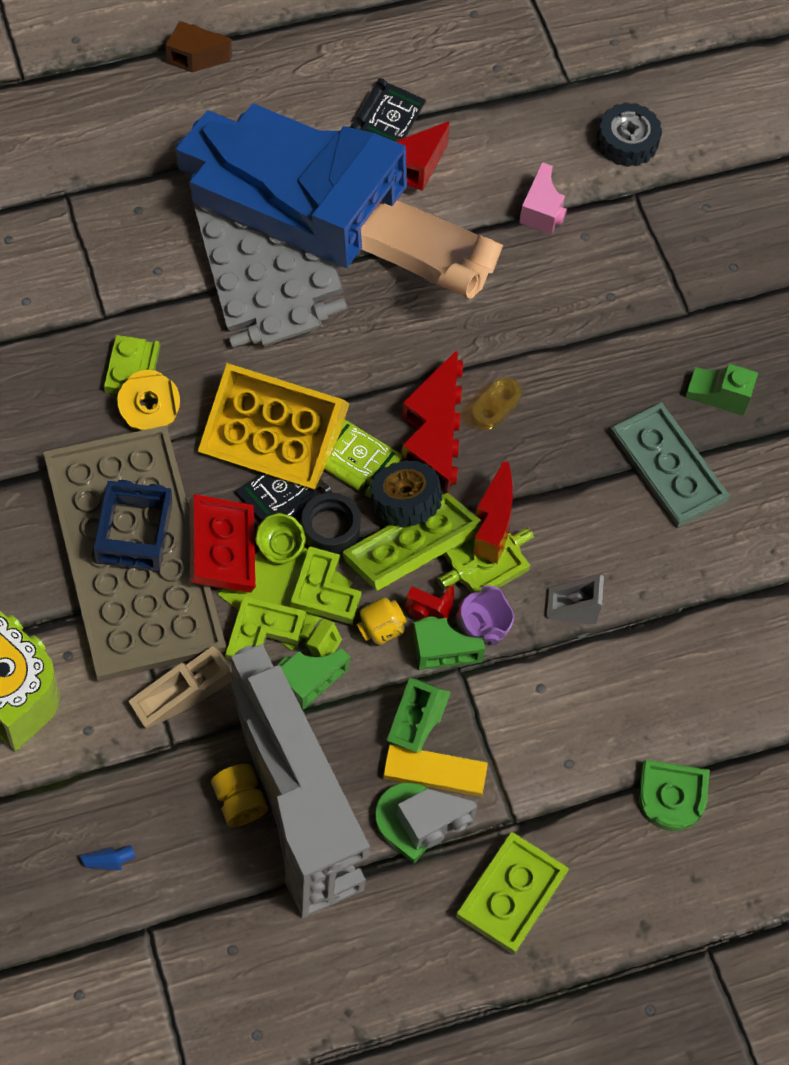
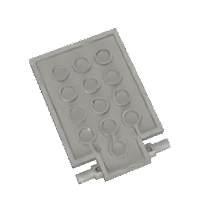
[193,202,348,348]

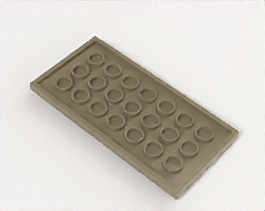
[43,425,226,682]

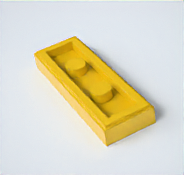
[383,744,488,797]

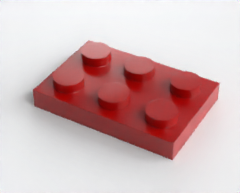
[189,494,256,593]

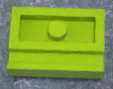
[104,335,160,399]

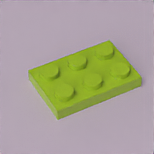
[456,831,569,955]

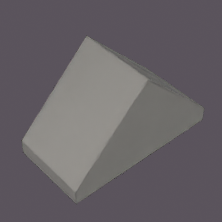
[547,574,604,625]

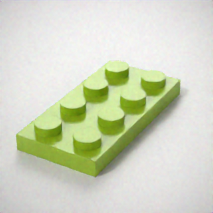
[342,492,482,591]

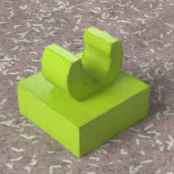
[300,618,342,657]

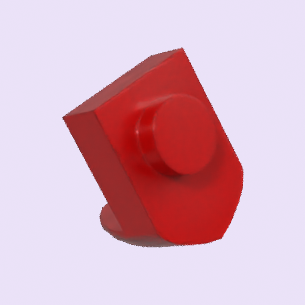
[405,585,454,620]

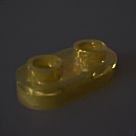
[471,378,522,430]

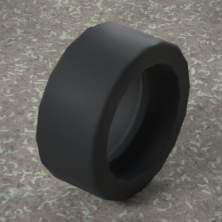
[301,492,361,555]

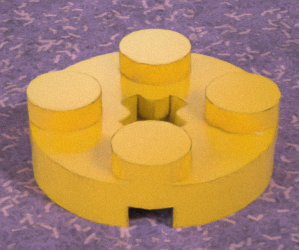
[117,370,180,431]

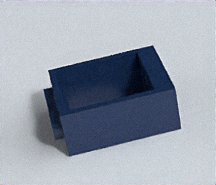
[94,480,173,571]

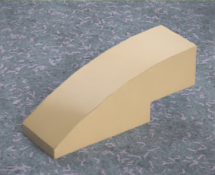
[129,646,232,728]

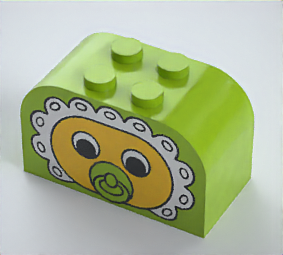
[0,611,60,752]

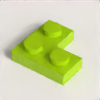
[290,546,362,625]
[225,596,306,660]

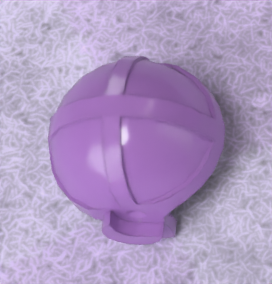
[456,585,515,646]

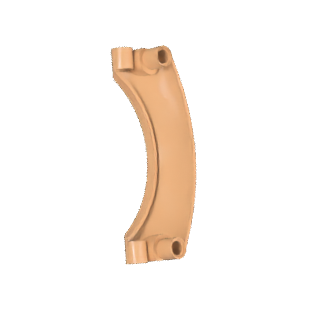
[361,200,503,299]

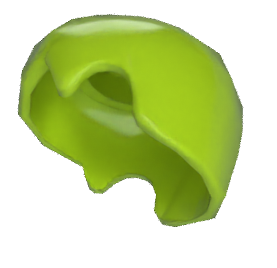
[256,513,306,564]

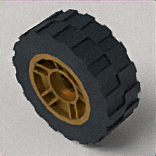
[370,460,442,527]

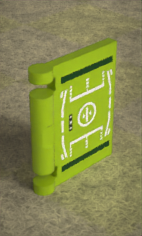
[324,420,402,499]

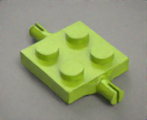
[437,527,534,594]

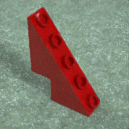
[380,121,450,205]
[402,351,463,494]

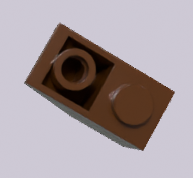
[166,21,232,73]

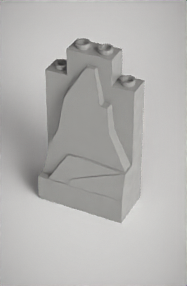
[231,644,370,918]

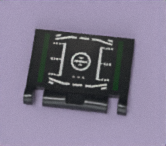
[350,78,426,141]
[236,473,332,522]

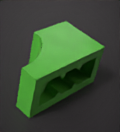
[685,364,758,416]
[412,617,485,671]
[278,648,350,711]
[387,678,451,753]

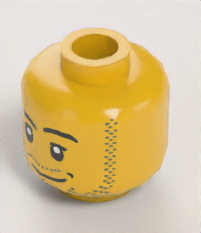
[357,597,407,646]

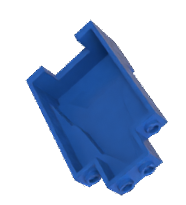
[175,103,407,268]

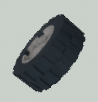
[597,102,662,167]

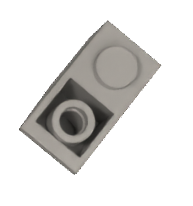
[396,789,478,850]

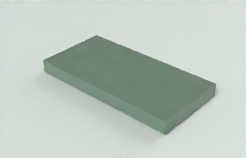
[610,402,730,528]

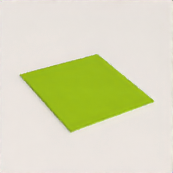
[218,547,353,651]

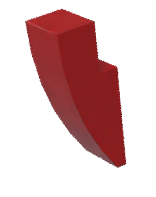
[474,461,513,564]

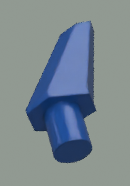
[79,845,136,870]

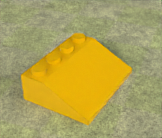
[198,363,350,489]

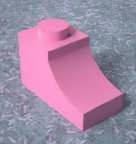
[519,162,567,235]

